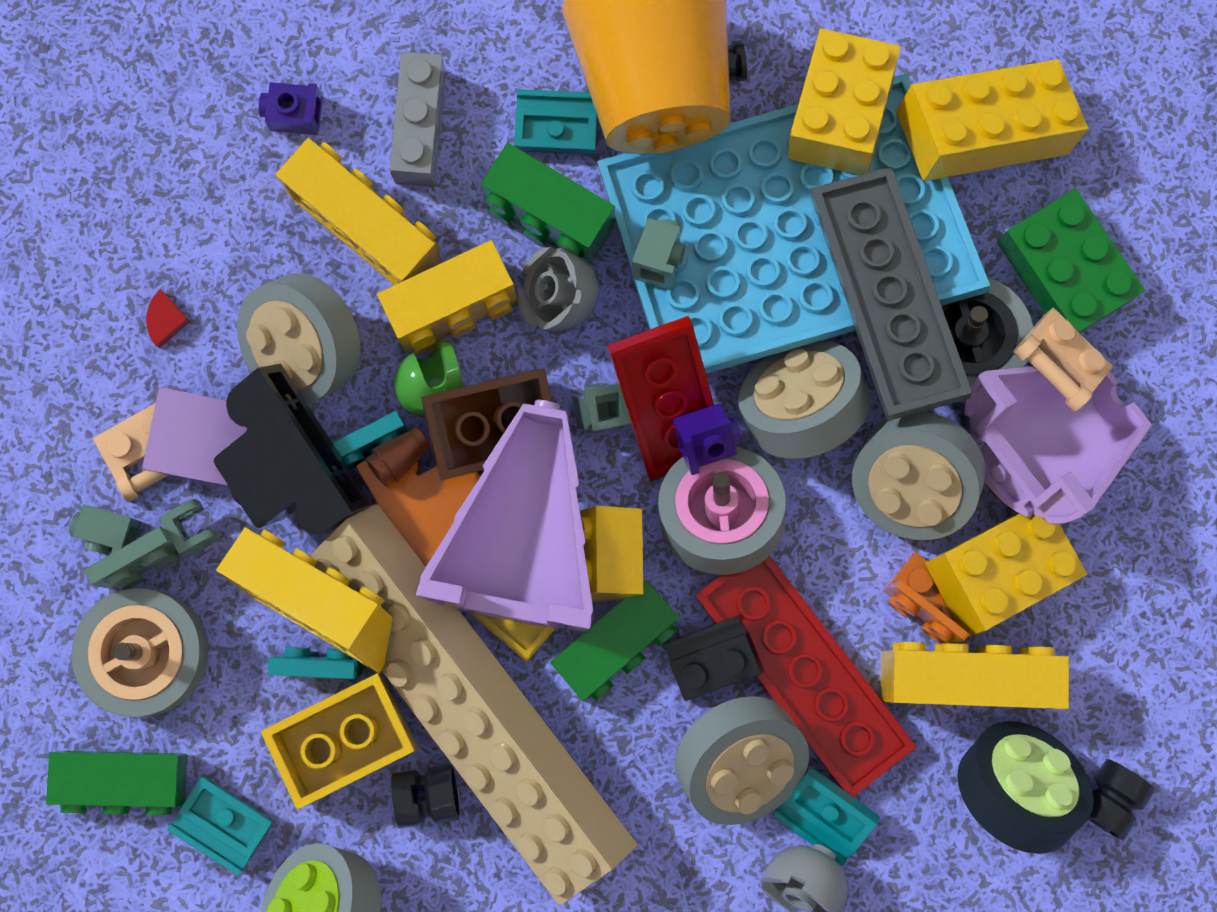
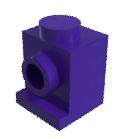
[258,82,323,135]
[672,403,742,475]

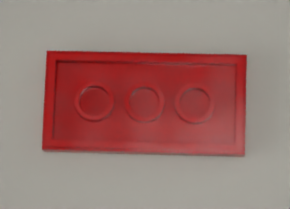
[607,316,714,481]

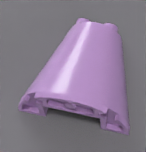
[964,366,1152,524]

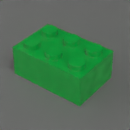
[481,142,615,265]
[996,188,1146,333]

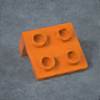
[883,551,970,644]

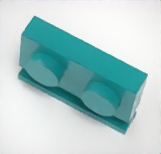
[514,89,597,154]
[333,411,409,469]
[268,646,363,679]
[773,766,880,867]
[167,776,275,876]

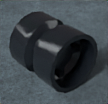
[1088,759,1155,841]
[391,765,460,829]

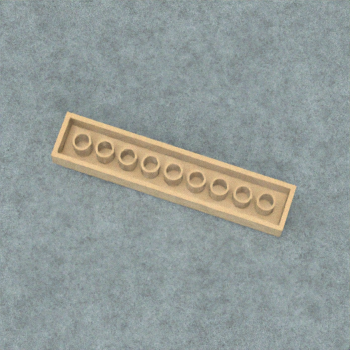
[310,503,638,906]

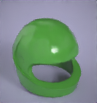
[393,340,463,418]

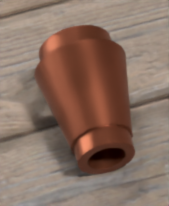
[365,427,431,486]

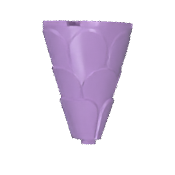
[416,400,593,631]

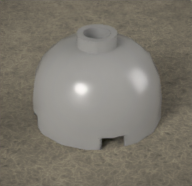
[517,247,599,331]
[760,844,848,912]

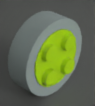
[261,843,381,912]

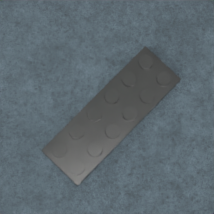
[810,167,972,421]

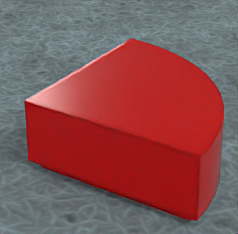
[146,289,190,349]

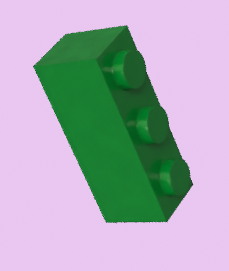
[550,579,679,702]
[46,751,187,815]

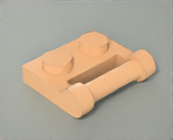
[1013,308,1113,412]
[92,403,169,503]

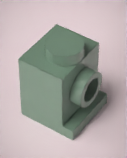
[632,218,686,291]
[572,383,631,432]
[69,504,142,555]

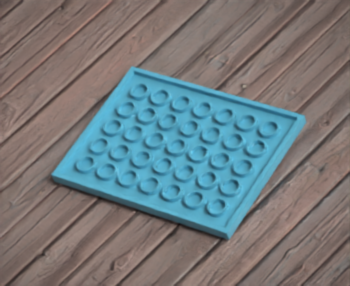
[597,73,990,374]

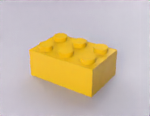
[788,28,901,175]
[377,240,518,355]
[925,513,1088,637]
[260,673,420,810]

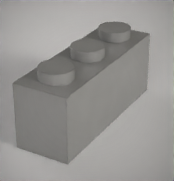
[389,52,446,187]

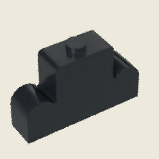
[214,363,373,534]

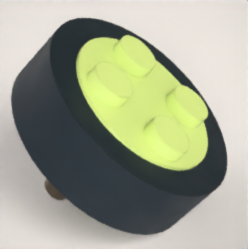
[957,721,1093,854]

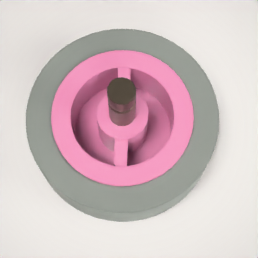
[658,446,786,575]

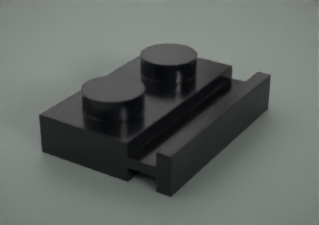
[662,614,764,701]

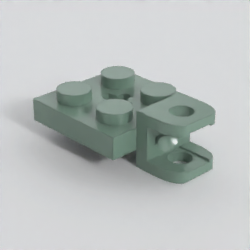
[83,499,220,591]

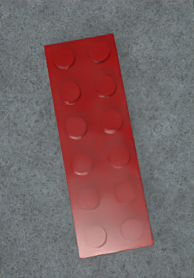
[694,555,917,797]

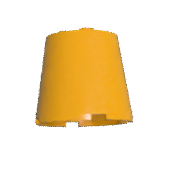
[561,0,731,154]

